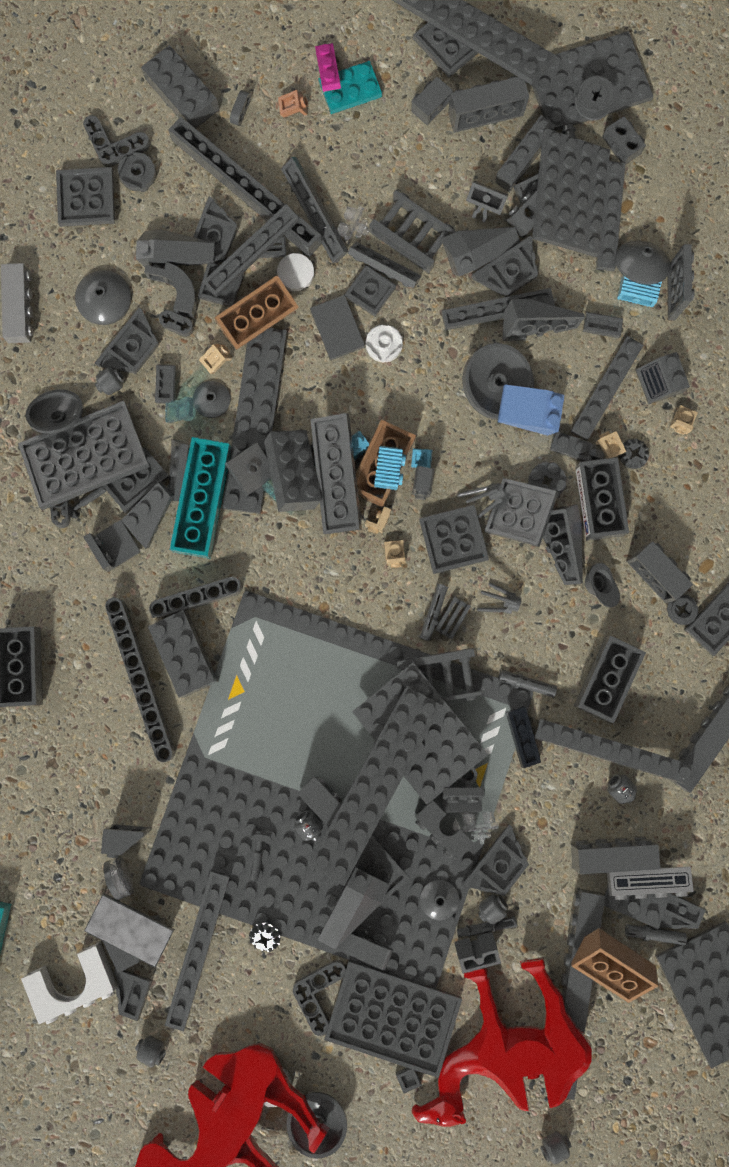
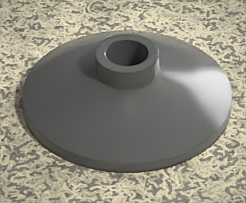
[193,381,230,418]
[420,880,459,920]

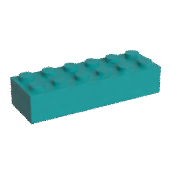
[170,437,232,559]

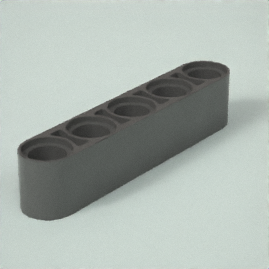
[149,577,243,618]

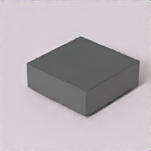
[395,1067,422,1094]

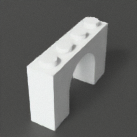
[21,942,117,1024]

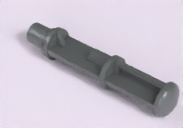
[457,916,517,937]

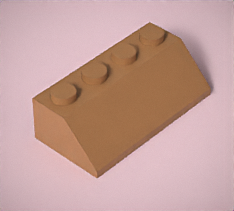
[215,275,299,350]
[356,420,416,508]
[571,928,659,1003]

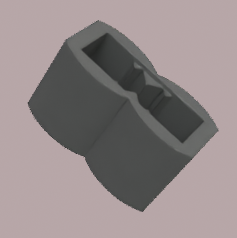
[412,466,435,500]

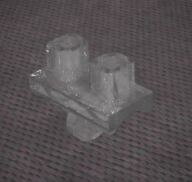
[337,206,370,244]
[461,811,499,845]

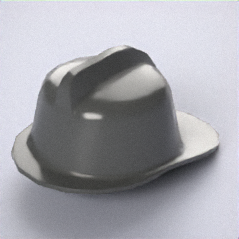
[585,563,620,608]

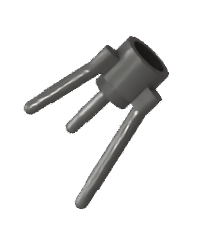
[457,483,505,518]
[477,582,521,614]

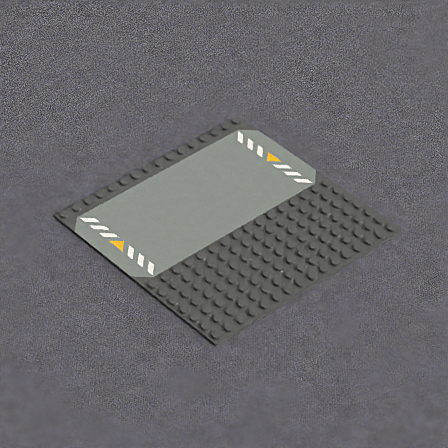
[140,591,533,988]

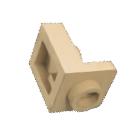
[199,344,233,374]
[670,405,698,434]
[595,431,626,459]
[365,507,391,534]
[384,540,406,568]

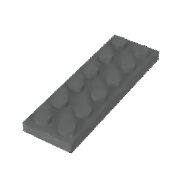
[310,413,362,534]

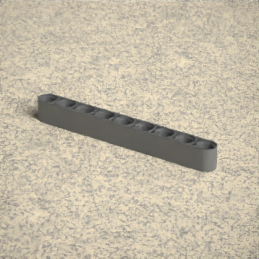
[105,597,176,762]

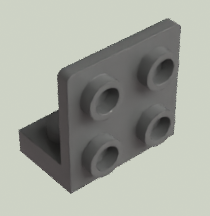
[83,520,140,572]

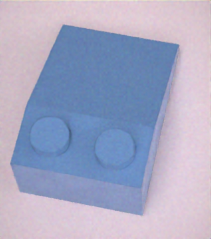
[498,385,565,436]

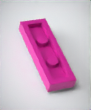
[315,43,341,92]

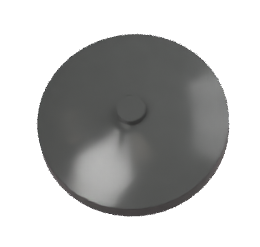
[462,343,534,420]

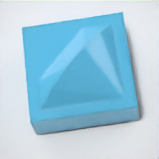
[411,448,433,468]

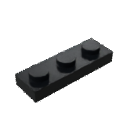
[505,706,541,768]

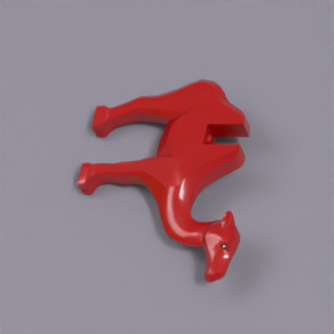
[412,957,592,1127]
[135,1043,329,1167]

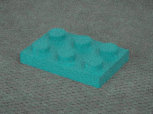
[318,61,382,114]

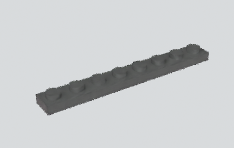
[165,870,230,1032]

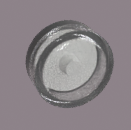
[103,856,134,900]

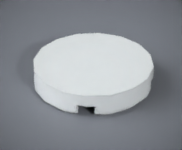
[277,253,314,291]
[365,325,403,363]

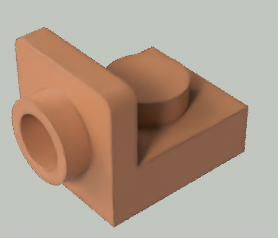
[278,90,308,118]

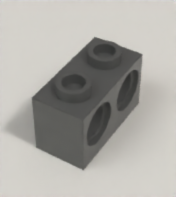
[602,116,646,165]

